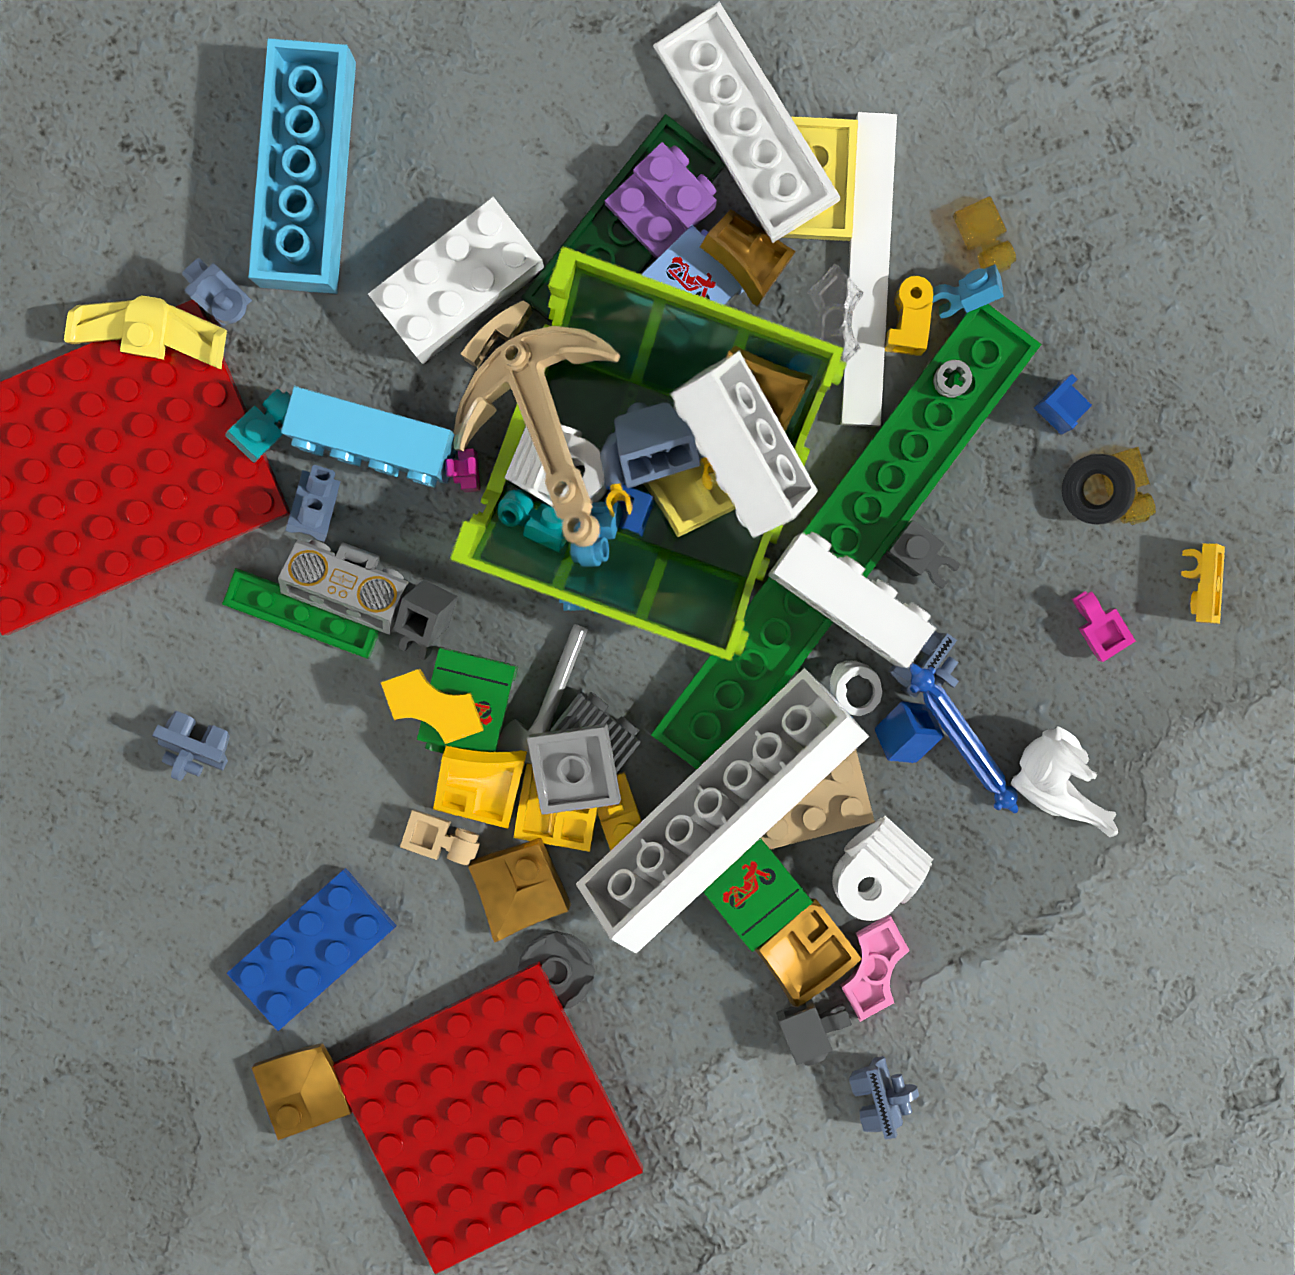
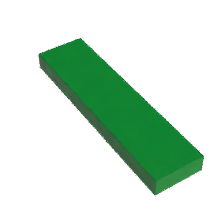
[222,568,380,659]

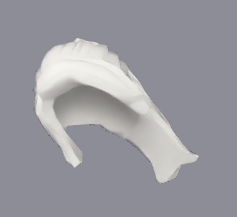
[1011,726,1118,837]

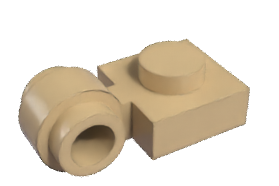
[400,809,480,865]

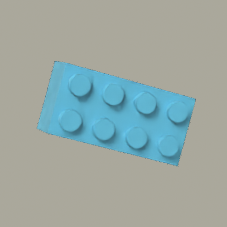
[281,386,456,488]

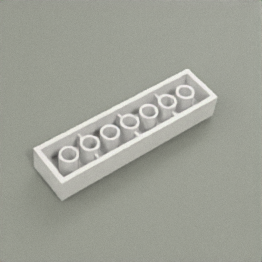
[576,668,869,953]

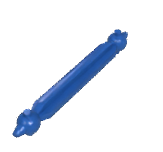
[909,663,1019,813]

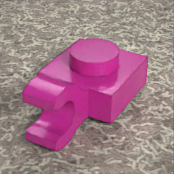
[445,449,481,493]
[1072,591,1136,662]

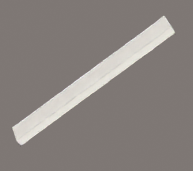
[840,112,897,427]

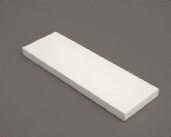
[653,2,840,243]

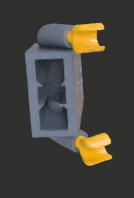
[600,402,716,518]

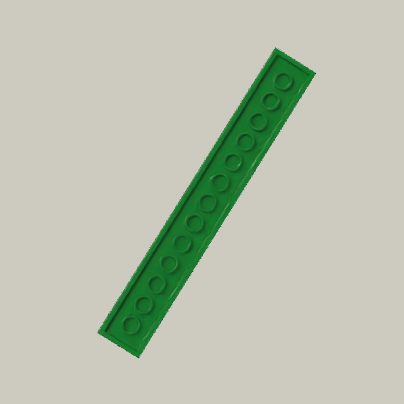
[651,304,1042,769]

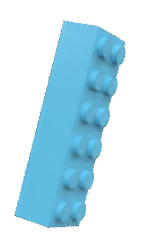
[249,38,356,294]

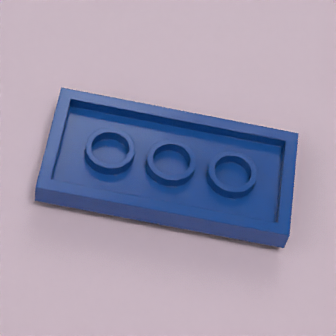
[227,868,397,1031]

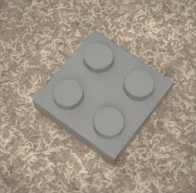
[527,724,621,814]

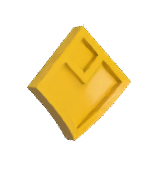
[433,746,527,829]
[513,763,598,852]

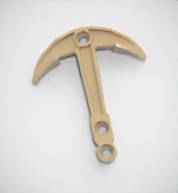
[454,326,620,547]

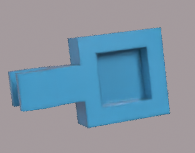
[933,264,1004,318]

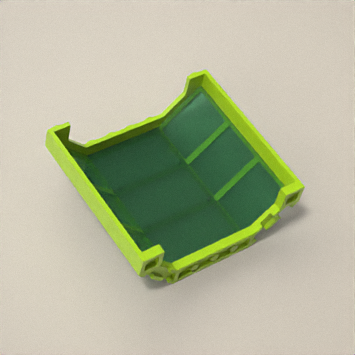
[450,247,847,661]

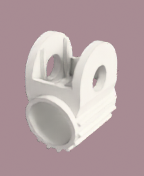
[505,425,608,507]
[832,816,933,921]

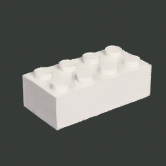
[368,197,544,364]
[671,351,818,538]
[768,532,936,668]

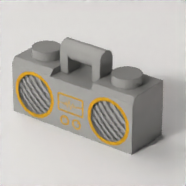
[278,539,408,635]

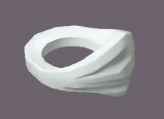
[830,661,882,716]

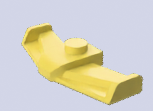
[64,295,227,369]

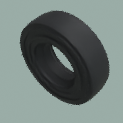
[1062,454,1135,525]

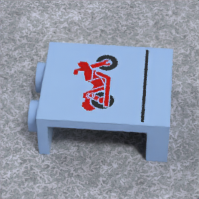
[625,225,744,354]

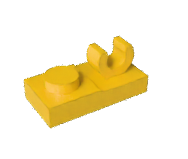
[1181,543,1225,624]
[597,771,642,851]

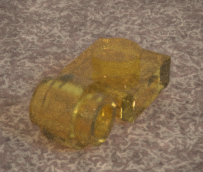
[953,196,1016,273]
[1101,447,1156,525]

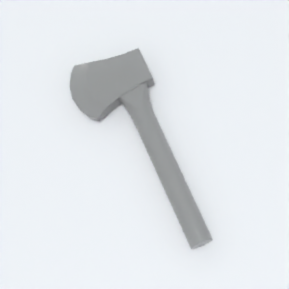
[497,624,588,764]

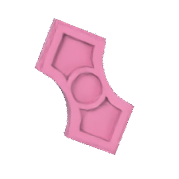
[840,915,910,1022]

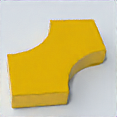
[381,669,484,744]

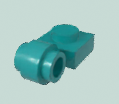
[225,388,291,463]
[498,489,567,552]

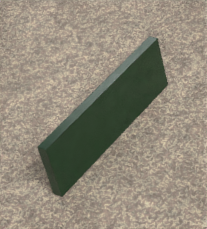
[521,114,725,334]

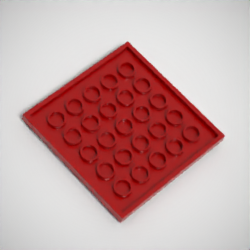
[333,961,643,1274]

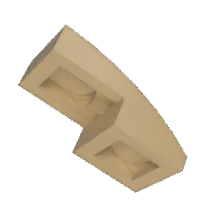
[461,300,533,369]

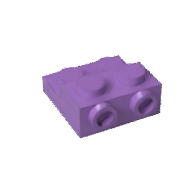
[605,142,717,260]

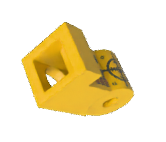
[885,276,933,356]

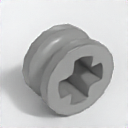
[933,360,972,398]

